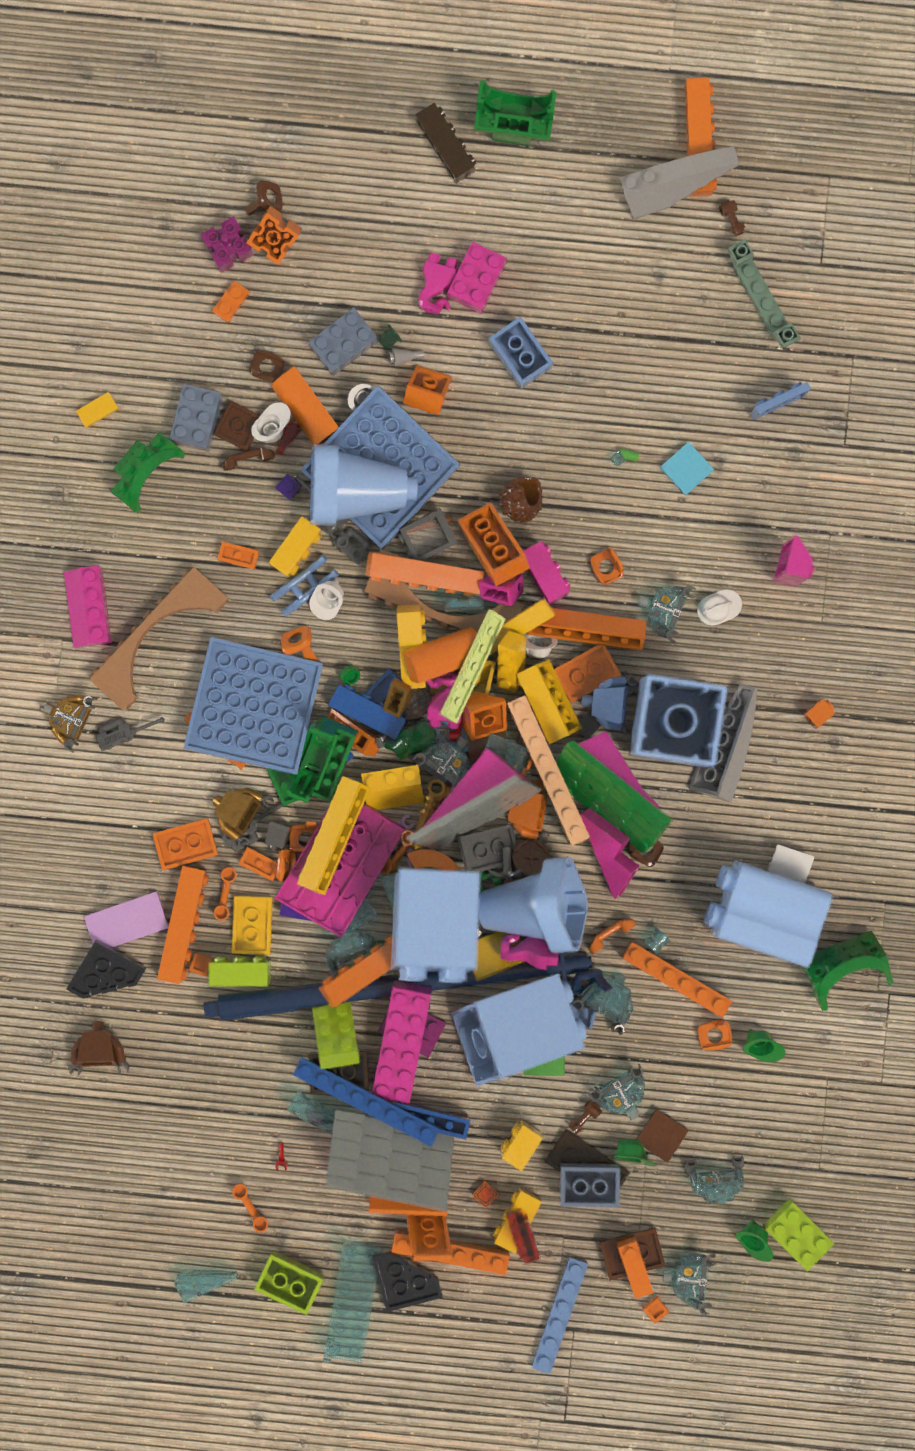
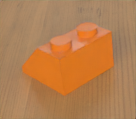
[403,365,452,415]
[462,693,507,741]

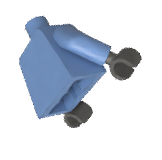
[582,674,636,734]

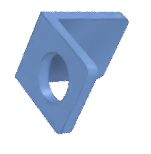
[570,1003,597,1030]

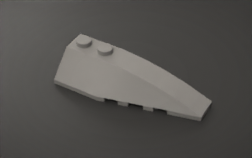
[620,146,739,219]
[689,684,757,802]

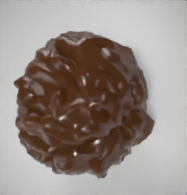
[499,476,543,523]

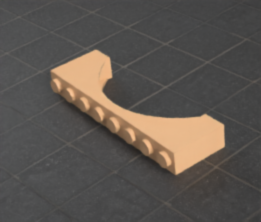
[506,696,590,845]

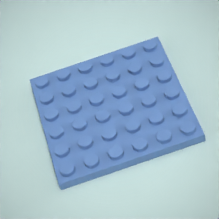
[301,385,461,549]
[183,637,323,775]

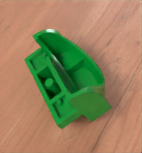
[111,432,186,514]

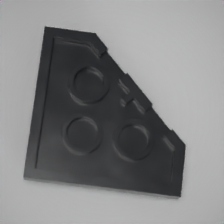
[66,940,146,999]
[372,1251,443,1312]

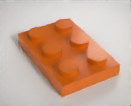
[554,645,622,704]
[152,818,219,871]
[406,1214,452,1261]

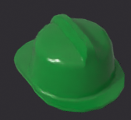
[743,1029,786,1062]
[611,1139,657,1167]
[736,1220,773,1262]

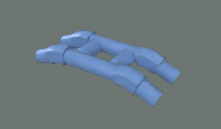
[270,555,339,617]

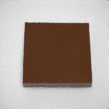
[213,400,260,451]
[636,1109,689,1163]

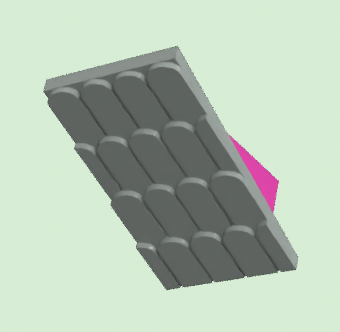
[407,749,543,851]
[326,1110,454,1212]

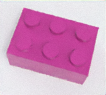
[447,241,507,314]
[523,541,571,605]

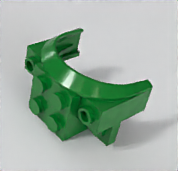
[474,80,557,146]

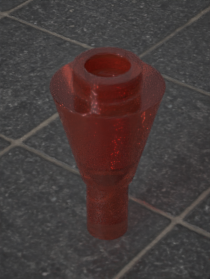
[275,420,301,455]

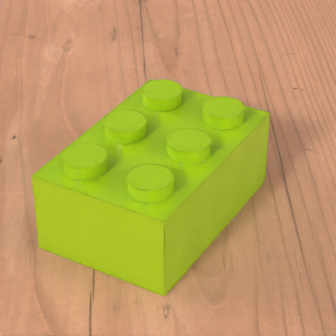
[209,956,271,986]
[312,1002,360,1069]
[763,1198,834,1272]
[254,1250,325,1315]

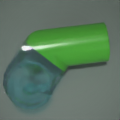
[611,449,639,466]

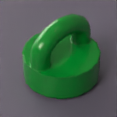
[339,665,360,685]

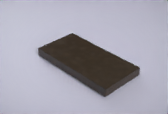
[545,1129,630,1188]

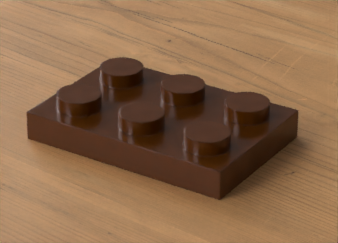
[599,1227,665,1281]

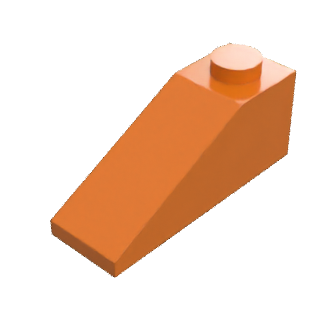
[326,708,379,757]
[617,1237,653,1299]

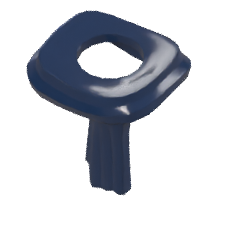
[571,968,613,995]

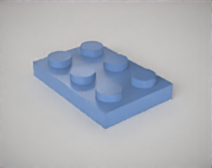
[750,382,811,420]

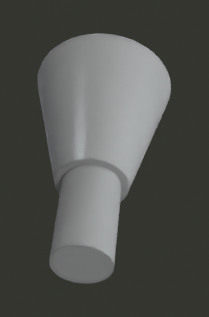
[388,348,424,367]

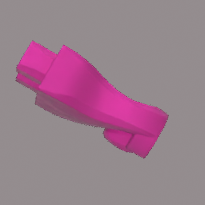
[418,252,457,315]
[426,672,462,729]
[500,933,558,970]

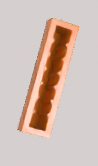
[271,366,339,446]
[403,627,477,684]

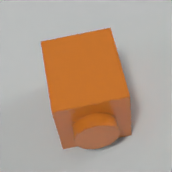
[802,699,835,729]

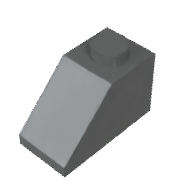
[265,821,291,851]

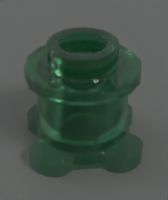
[378,324,403,350]

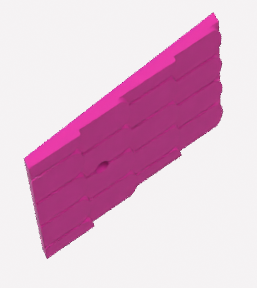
[275,804,406,938]

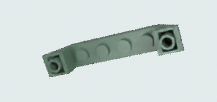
[728,239,801,349]

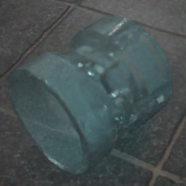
[644,928,670,955]

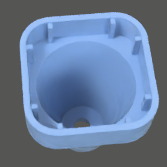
[310,444,417,526]
[478,857,588,953]

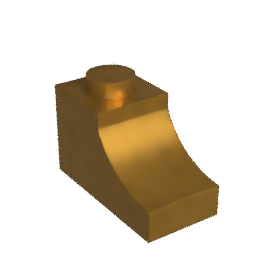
[382,678,413,718]

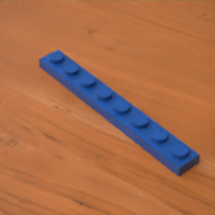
[293,1057,440,1147]

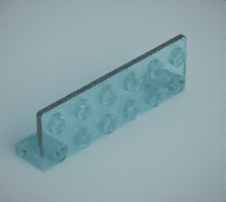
[323,1241,382,1363]

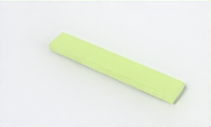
[440,610,505,723]

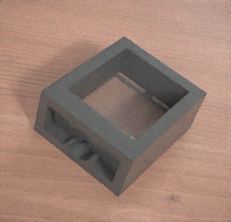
[398,508,458,561]

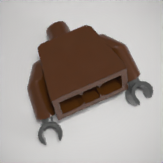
[69,1021,130,1076]

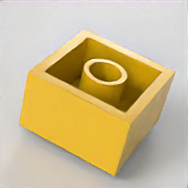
[500,1120,543,1171]

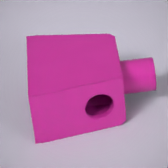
[479,573,524,606]

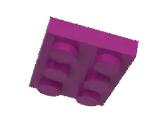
[377,1011,446,1058]

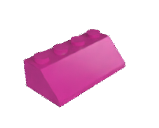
[774,535,815,587]
[64,565,112,648]

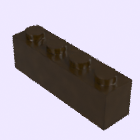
[415,102,476,183]

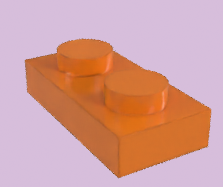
[212,281,250,323]
[217,541,260,570]
[239,847,278,882]

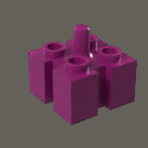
[200,216,254,273]

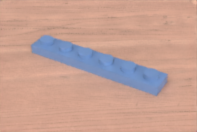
[532,1256,588,1374]

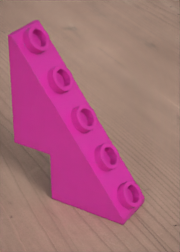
[580,808,640,899]

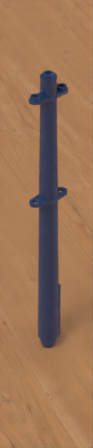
[204,952,592,1021]

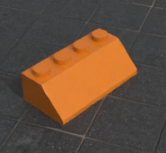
[369,1196,448,1216]

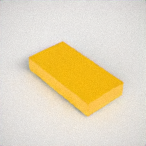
[76,392,119,428]

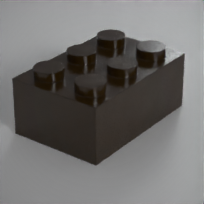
[308,1049,369,1094]

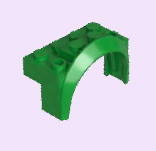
[287,716,358,803]
[802,930,894,1011]

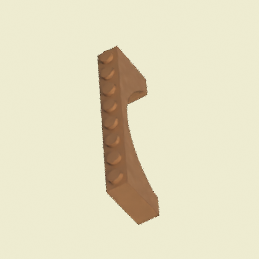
[364,549,524,633]
[89,567,230,711]

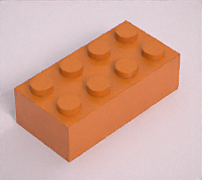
[457,502,530,586]

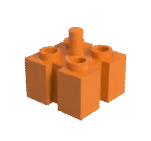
[246,206,302,265]

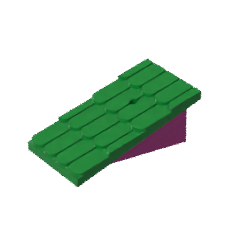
[556,731,673,853]

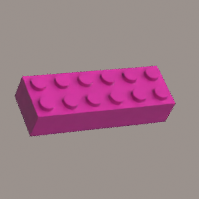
[372,980,432,1104]

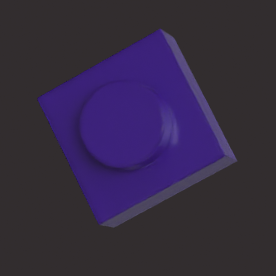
[275,473,302,501]

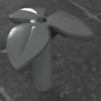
[489,846,522,878]

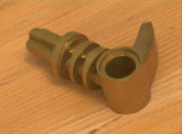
[415,779,451,831]

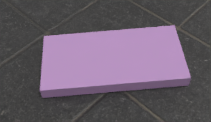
[84,891,169,948]

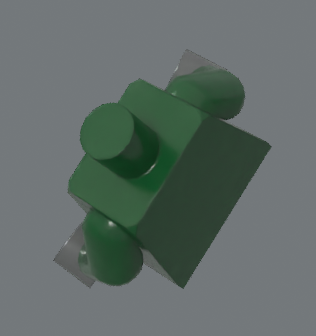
[375,717,437,761]

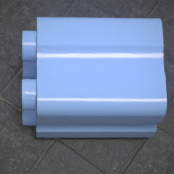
[704,860,832,968]

